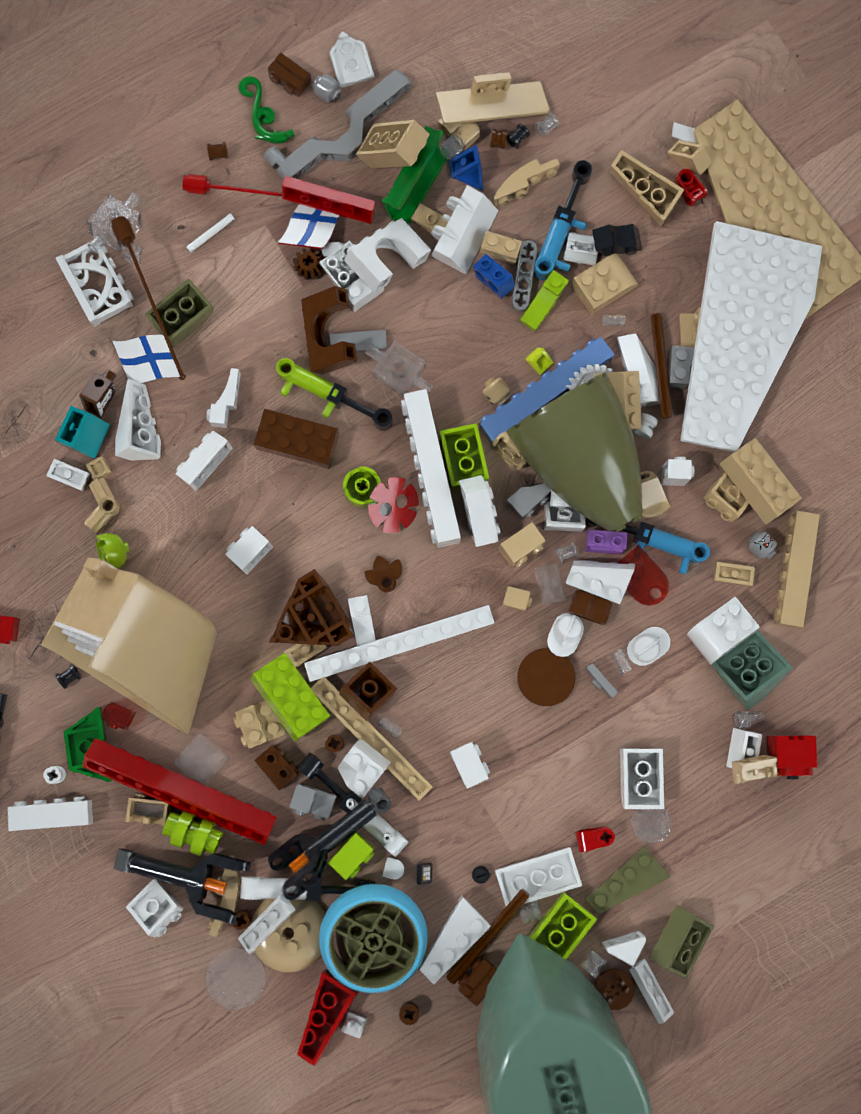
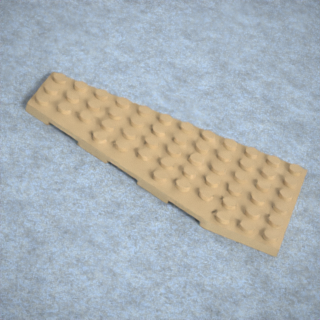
[692,99,861,320]

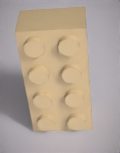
[356,120,430,168]
[720,438,802,525]

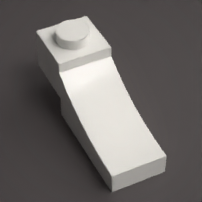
[207,368,241,428]
[348,595,376,646]

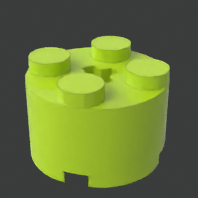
[343,466,381,508]

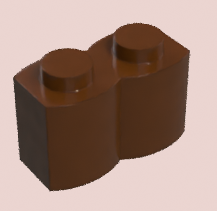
[568,589,613,625]

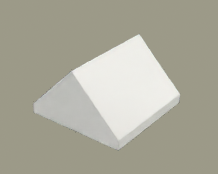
[544,501,586,532]
[601,931,646,966]

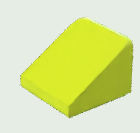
[525,347,554,375]

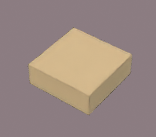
[85,456,112,480]

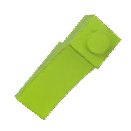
[520,270,569,332]

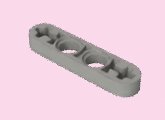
[512,240,537,312]

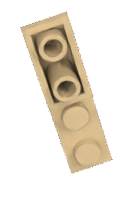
[493,158,560,207]
[208,853,240,937]

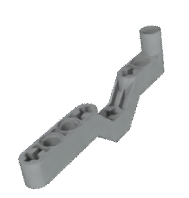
[264,69,412,180]

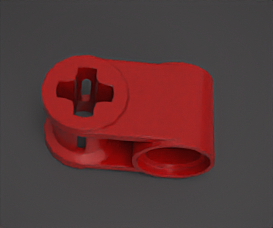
[674,169,708,207]
[575,826,615,852]

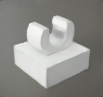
[341,1011,367,1039]

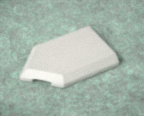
[329,32,375,88]

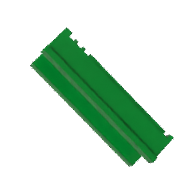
[382,126,450,225]

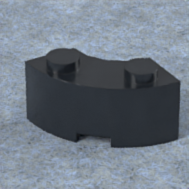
[592,224,642,256]

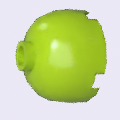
[95,533,130,569]

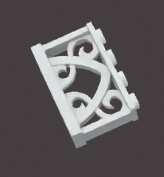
[56,238,134,327]

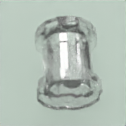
[535,113,559,137]
[554,542,579,564]

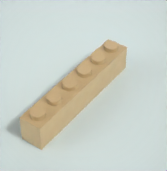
[774,510,820,629]

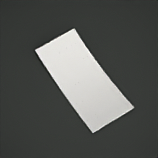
[672,122,696,143]

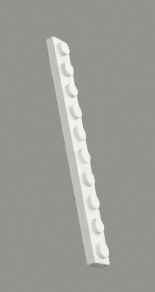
[304,605,494,682]

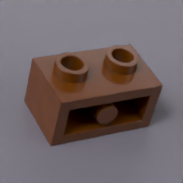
[254,745,299,791]

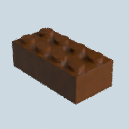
[254,409,339,469]

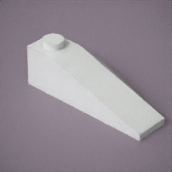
[115,379,161,461]

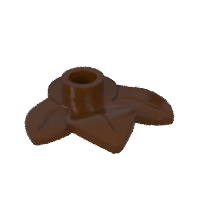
[365,556,402,592]

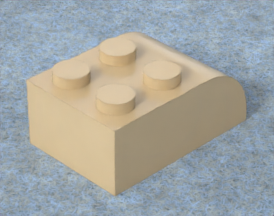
[571,253,639,315]

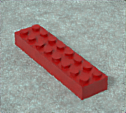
[282,176,376,224]

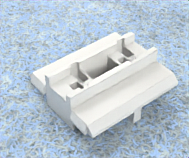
[564,232,598,266]

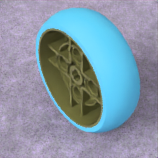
[319,884,428,993]

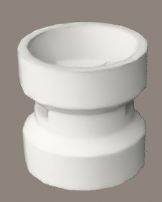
[634,413,658,439]

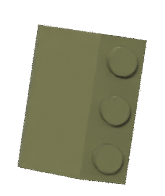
[649,905,714,979]

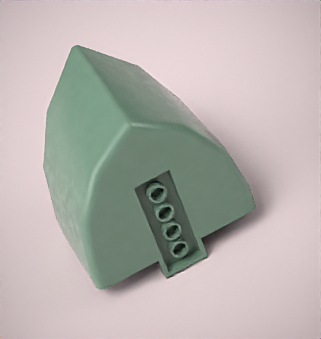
[476,934,652,1114]

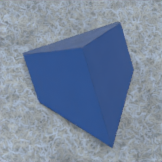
[448,145,483,191]

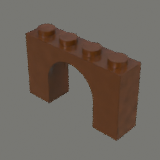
[301,286,357,374]

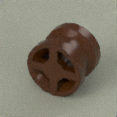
[490,128,507,149]
[399,1001,419,1025]

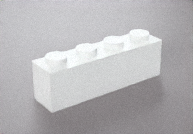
[8,796,93,831]

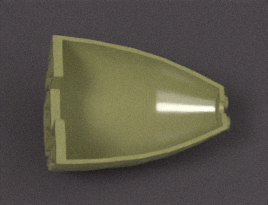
[506,372,643,533]

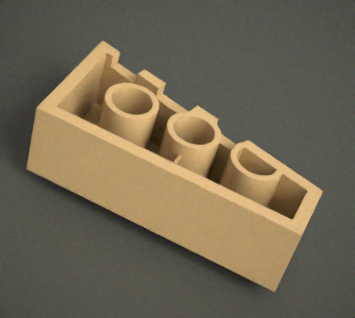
[609,150,684,226]

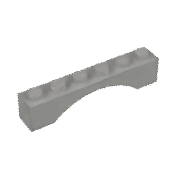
[506,483,551,520]

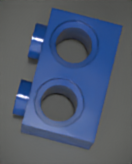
[473,254,515,299]

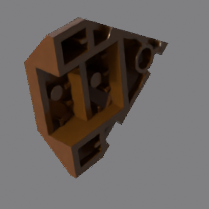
[269,569,355,646]

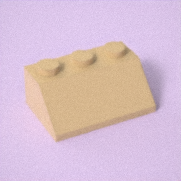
[594,371,641,429]

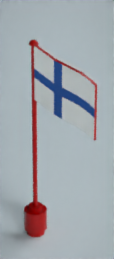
[182,174,340,249]

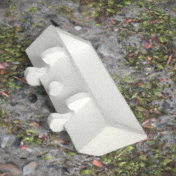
[431,185,498,274]

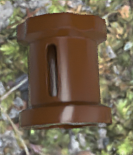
[207,142,228,161]
[325,735,344,752]
[233,909,252,930]

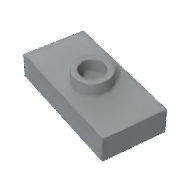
[585,663,618,698]

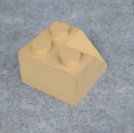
[498,522,546,568]

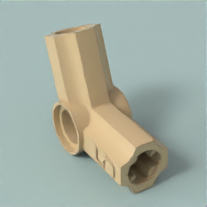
[84,477,120,534]

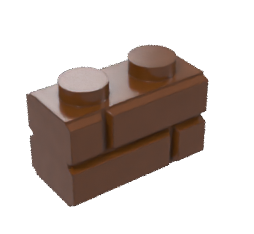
[268,53,311,97]
[458,957,498,1006]

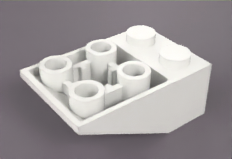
[320,240,384,313]

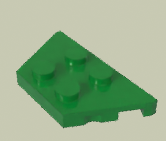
[63,707,112,782]

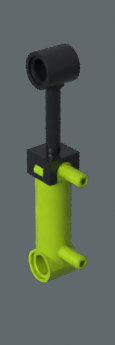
[276,358,393,431]

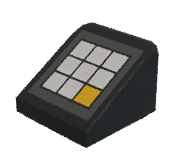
[417,863,432,885]

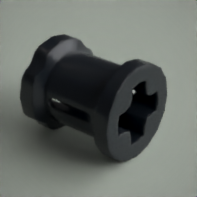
[506,123,531,149]
[55,664,82,689]

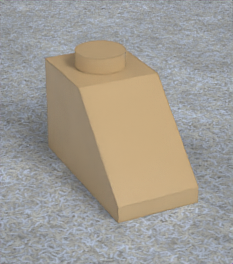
[667,140,712,175]

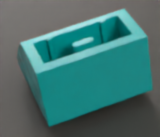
[55,406,111,459]

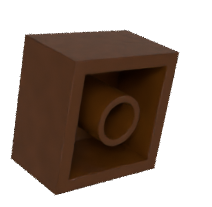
[339,662,397,722]

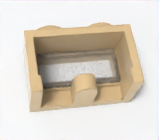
[126,793,171,826]

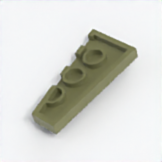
[585,846,670,914]

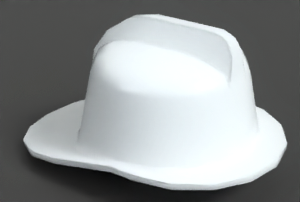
[547,613,584,657]
[627,627,670,666]

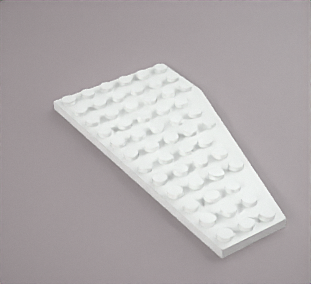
[680,221,822,452]

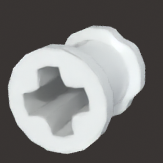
[43,766,66,784]

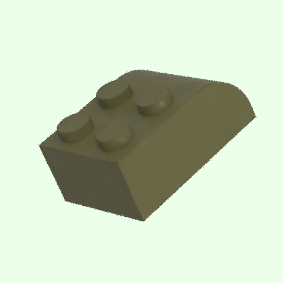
[145,278,214,348]

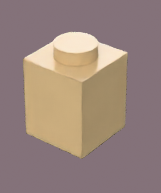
[502,586,532,612]

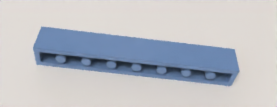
[479,337,615,445]

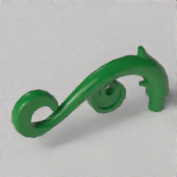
[238,76,295,144]

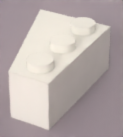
[566,560,635,604]

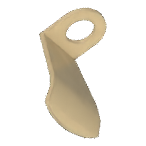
[640,471,671,518]

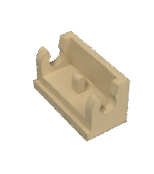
[732,755,777,784]

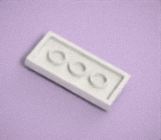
[495,847,582,906]

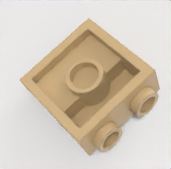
[703,471,749,523]
[233,701,287,749]

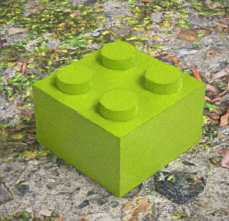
[328,830,375,880]

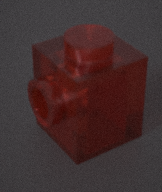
[103,702,136,730]

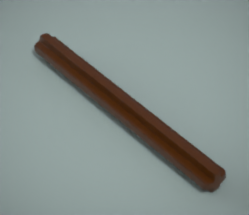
[651,313,672,419]
[447,889,529,984]

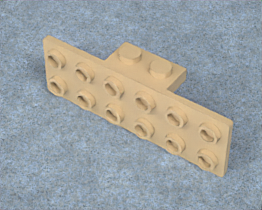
[435,72,550,125]

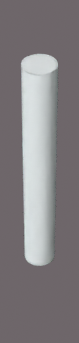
[187,213,235,253]

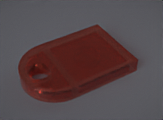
[618,544,669,606]

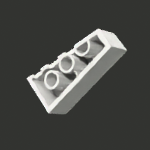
[420,895,491,984]

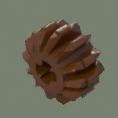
[293,248,324,280]

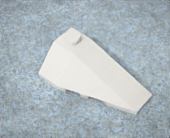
[617,334,660,408]

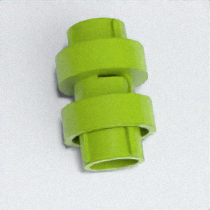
[162,811,223,857]

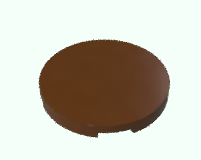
[517,648,575,706]

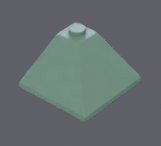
[711,630,793,711]

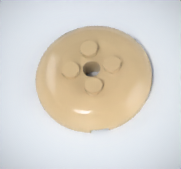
[251,899,325,972]

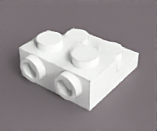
[126,879,184,938]

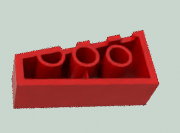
[297,970,359,1066]

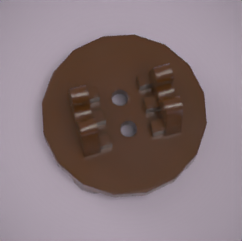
[594,969,634,1010]

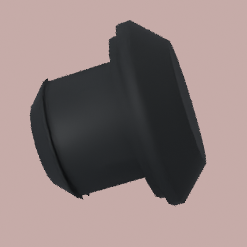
[472,866,490,884]

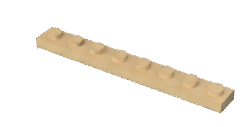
[311,677,433,801]

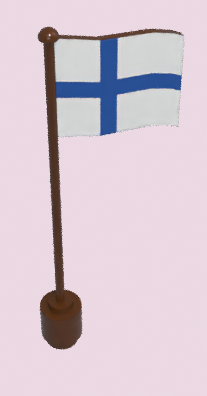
[111,216,186,383]

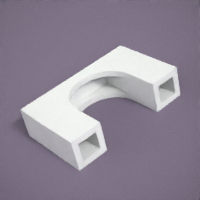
[344,218,431,293]

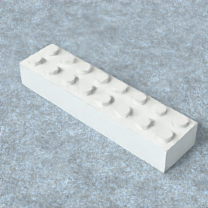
[401,389,461,548]

